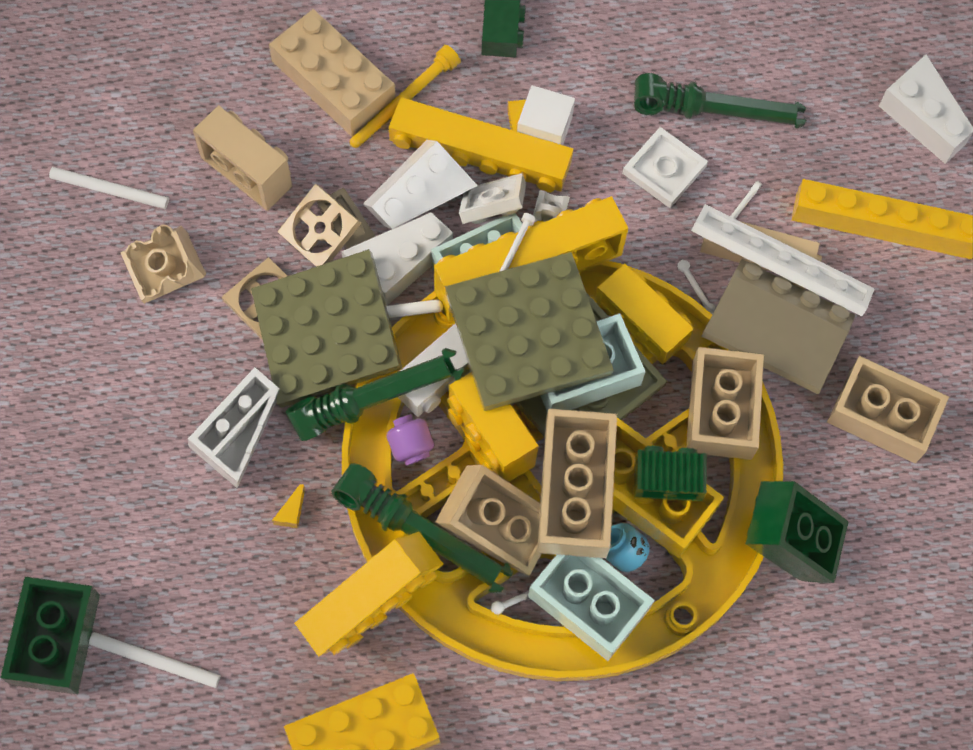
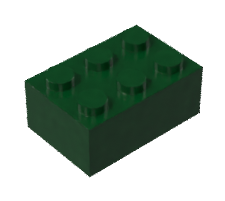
[746,481,849,583]
[0,577,100,695]

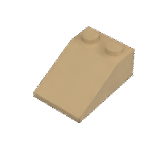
[435,465,542,576]

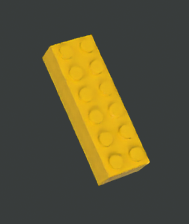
[434,196,628,323]

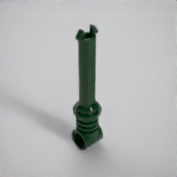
[634,73,806,129]
[286,348,465,441]
[331,463,513,593]

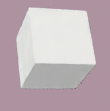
[517,85,575,145]

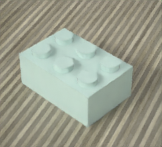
[541,314,645,413]
[528,555,655,661]

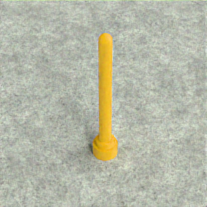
[350,45,461,148]

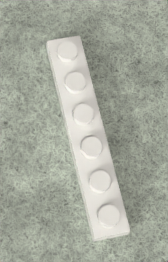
[691,204,874,316]

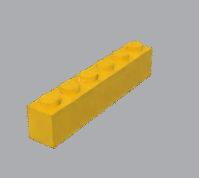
[389,97,574,192]
[791,179,973,260]

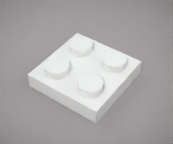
[622,127,708,208]
[459,173,526,224]

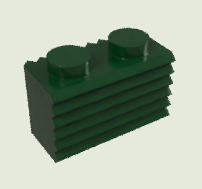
[634,446,707,501]

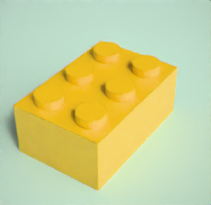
[447,372,538,482]

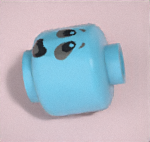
[605,523,650,572]

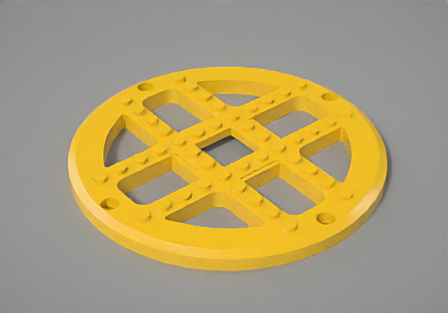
[342,261,783,681]

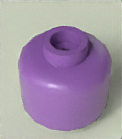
[386,414,435,466]

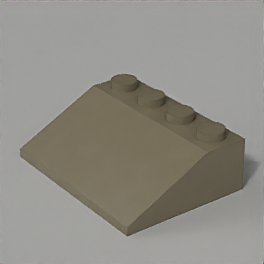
[702,259,856,394]

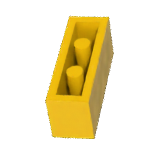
[595,263,694,364]

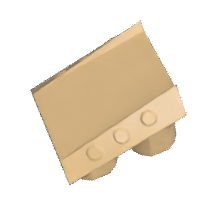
[121,225,206,304]

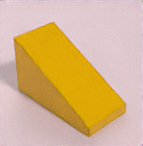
[507,99,526,132]
[272,484,305,528]

